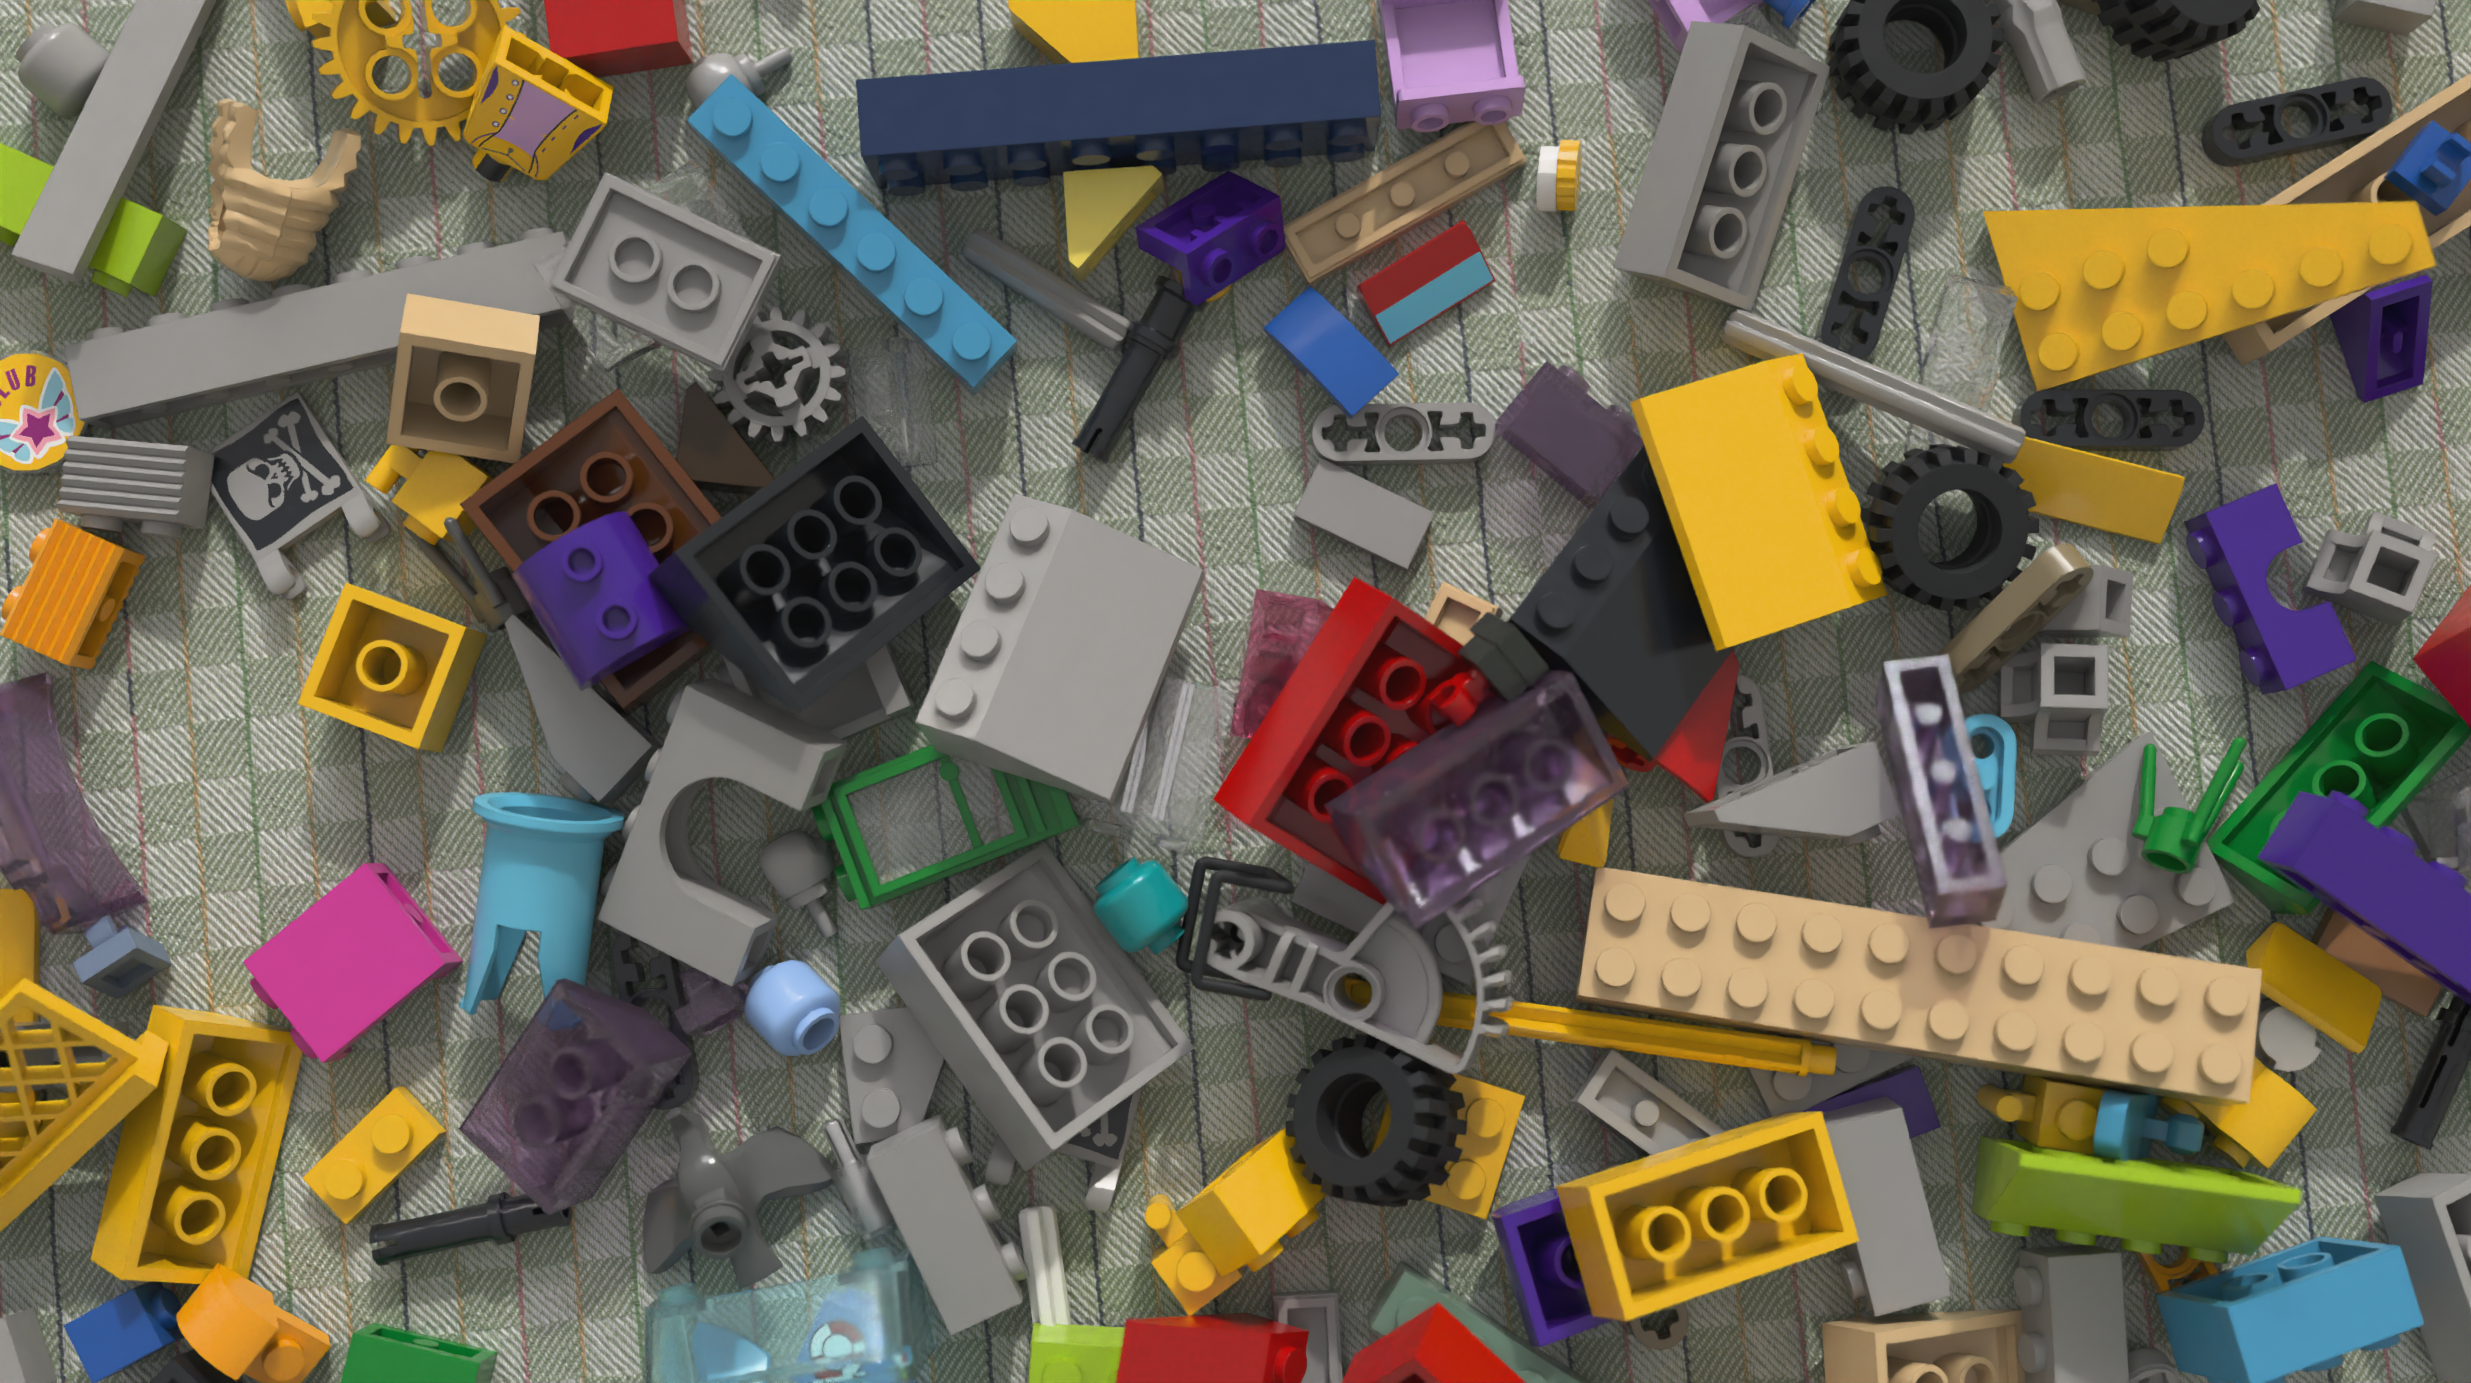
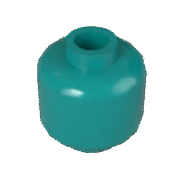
[1093,856,1189,955]

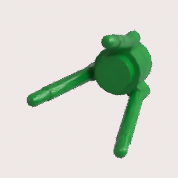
[2131,737,2246,874]

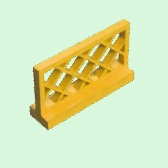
[0,978,169,1232]

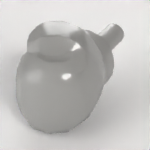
[685,47,793,110]
[759,830,838,939]

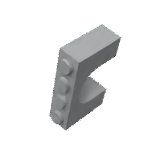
[597,678,848,986]

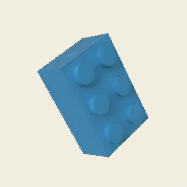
[2155,1236,2425,1383]

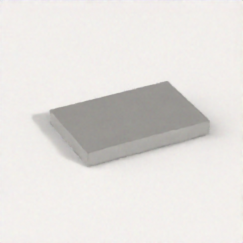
[547,172,784,375]

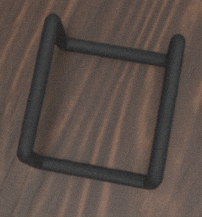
[1176,856,1293,1001]

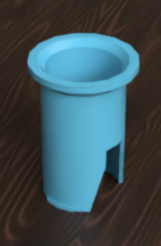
[460,792,625,1028]

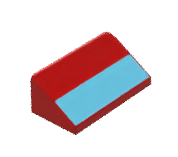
[1356,220,1495,347]

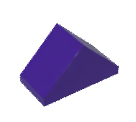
[2329,274,2433,403]

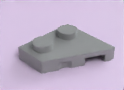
[839,1006,946,1144]

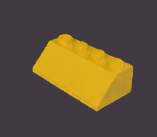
[90,1005,303,1284]

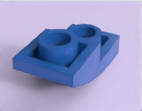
[1263,286,1399,419]

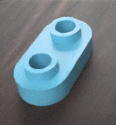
[1943,714,2017,842]

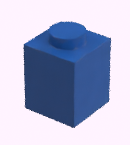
[63,1281,184,1383]

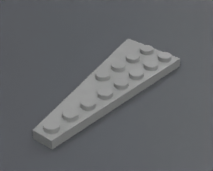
[1745,731,2236,1117]

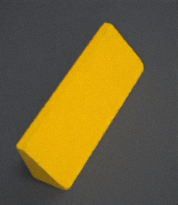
[2003,437,2185,545]

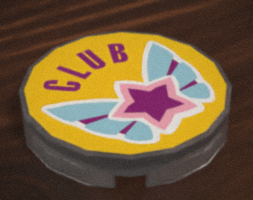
[0,351,94,477]

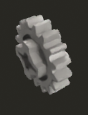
[708,305,850,446]

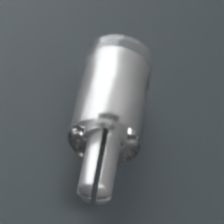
[822,1118,898,1243]

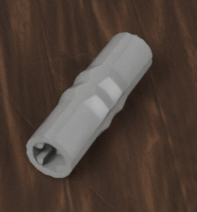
[1990,0,2087,103]

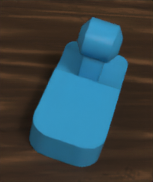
[2094,1089,2205,1161]

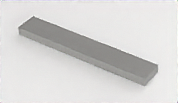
[11,0,217,284]

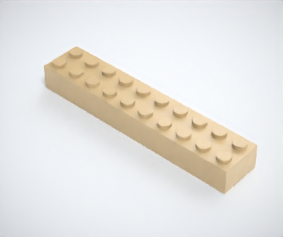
[1574,867,2262,1107]

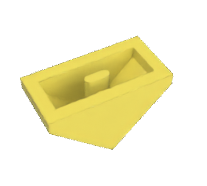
[1063,166,1164,282]

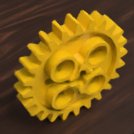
[311,0,526,146]

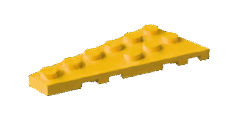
[1983,201,2437,392]

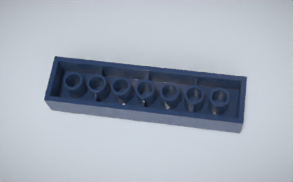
[856,40,1381,196]

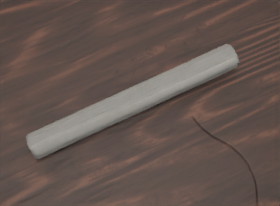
[1722,309,2026,463]

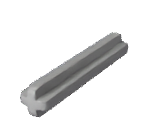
[962,228,1131,351]

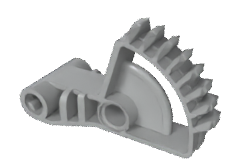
[1197,860,1513,1074]

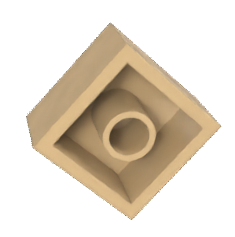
[386,293,540,463]

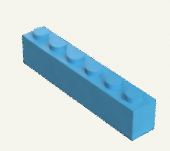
[687,73,1018,395]

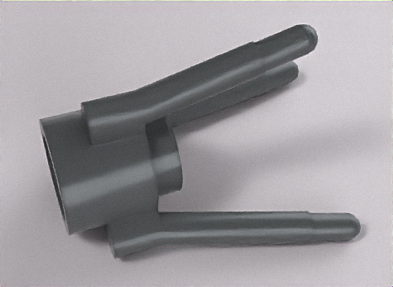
[404,517,533,632]

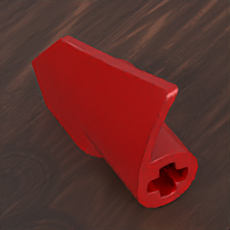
[1601,650,1740,803]

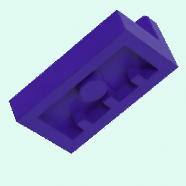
[1135,170,1286,305]

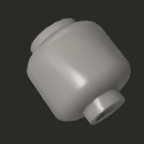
[15,22,110,118]

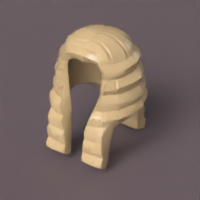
[207,98,362,282]

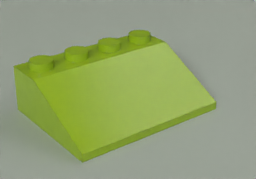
[1972,1135,2301,1264]

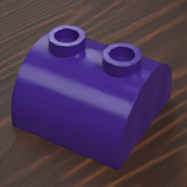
[512,511,690,691]
[1491,1188,1615,1347]

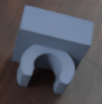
[72,915,172,999]

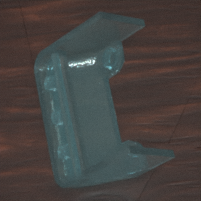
[644,1247,936,1383]

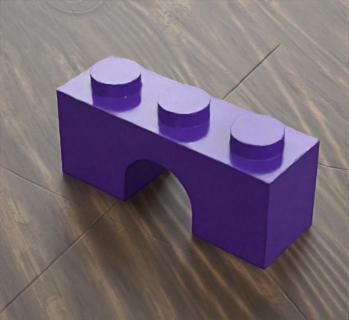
[2184,483,2357,695]

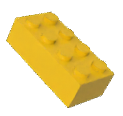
[1556,1112,1859,1321]

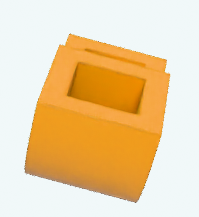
[176,1263,331,1383]

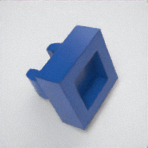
[2384,120,2471,216]

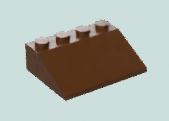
[460,388,722,716]

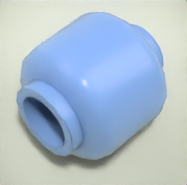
[744,960,841,1056]

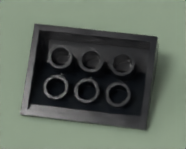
[648,416,981,715]
[1507,445,1736,762]

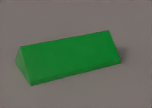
[2207,661,2471,915]

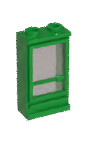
[812,745,1083,910]

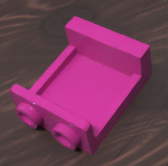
[243,863,464,1063]

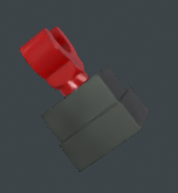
[1428,612,1550,727]

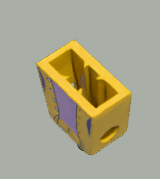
[463,25,614,182]

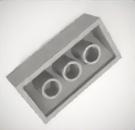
[1613,21,1830,312]

